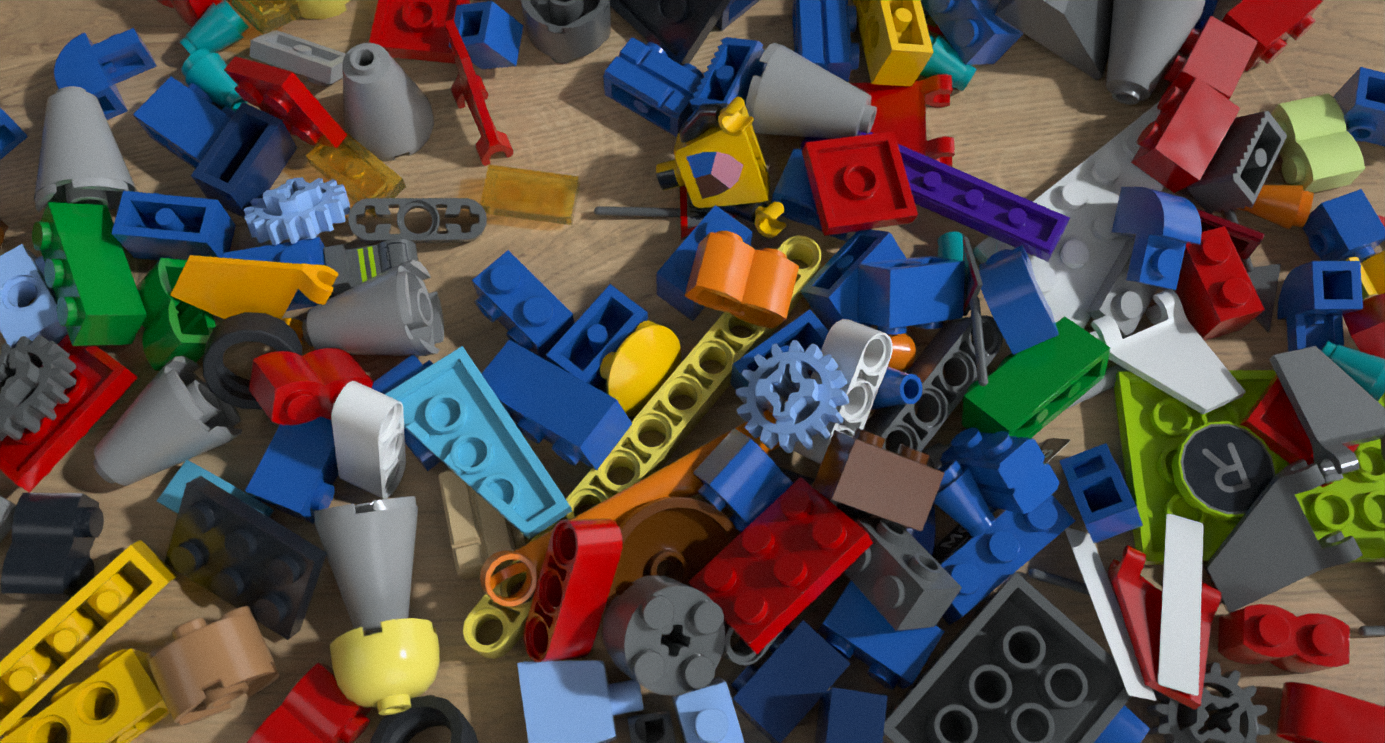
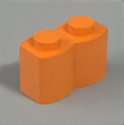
[684,231,799,329]

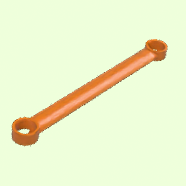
[480,400,788,607]

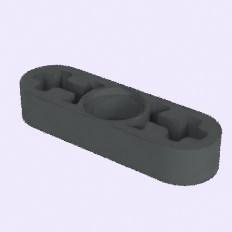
[348,198,487,243]

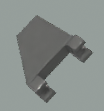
[1269,346,1385,484]
[1204,459,1362,613]

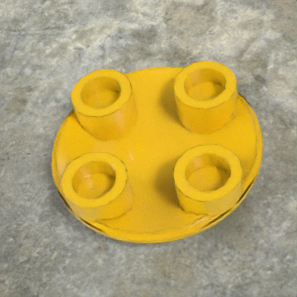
[600,320,681,417]

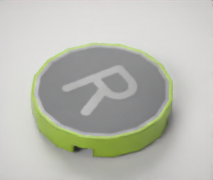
[1172,421,1278,521]

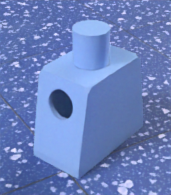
[517,660,644,743]
[671,676,744,743]

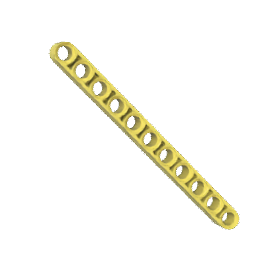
[463,235,821,659]

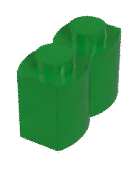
[137,258,216,371]

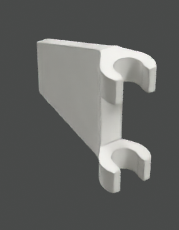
[1090,289,1246,414]

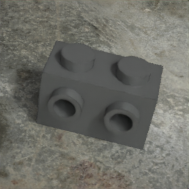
[844,518,962,631]

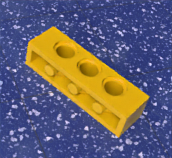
[852,0,934,86]
[0,540,178,737]
[0,648,169,743]

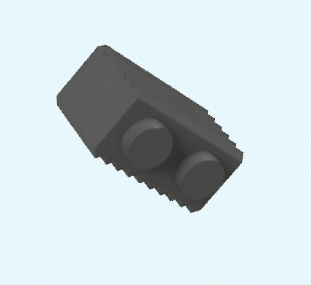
[1186,111,1287,214]

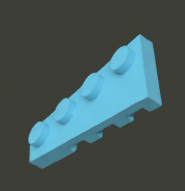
[385,346,572,540]

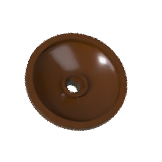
[606,496,739,636]

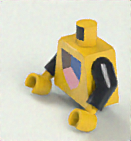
[656,97,787,238]

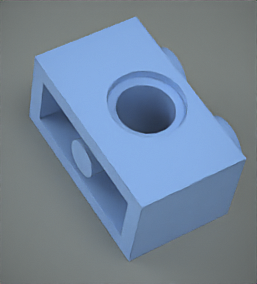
[0,244,68,348]

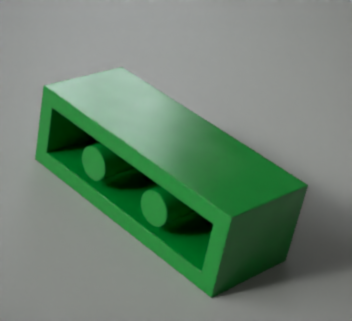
[32,202,147,346]
[962,316,1111,438]

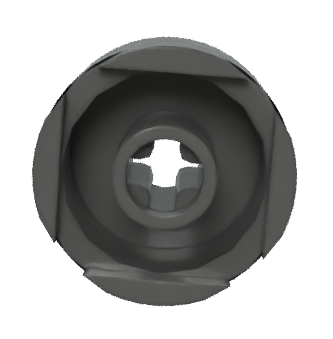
[520,0,611,64]
[602,575,725,695]

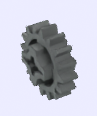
[0,335,76,441]
[1147,662,1270,743]

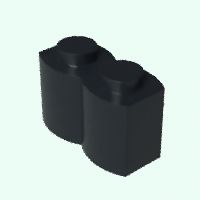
[1,492,104,601]

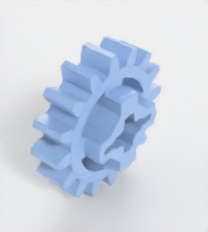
[244,177,351,245]
[736,340,849,453]

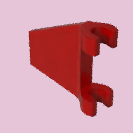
[444,19,514,166]
[850,74,955,167]
[1108,545,1221,710]

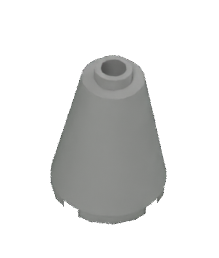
[1106,0,1205,105]
[342,43,434,162]
[746,43,877,139]
[34,86,137,213]
[302,260,444,356]
[93,356,242,486]
[314,496,418,636]

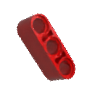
[524,518,623,662]
[1276,682,1385,743]

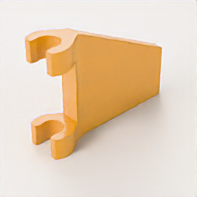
[170,255,339,345]

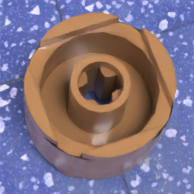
[146,606,279,725]

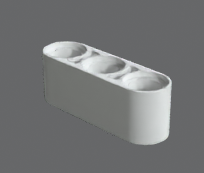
[793,319,893,464]
[331,381,406,499]

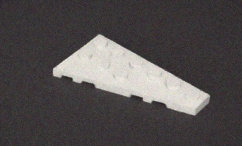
[973,102,1164,329]

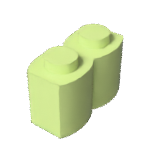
[1271,93,1365,193]

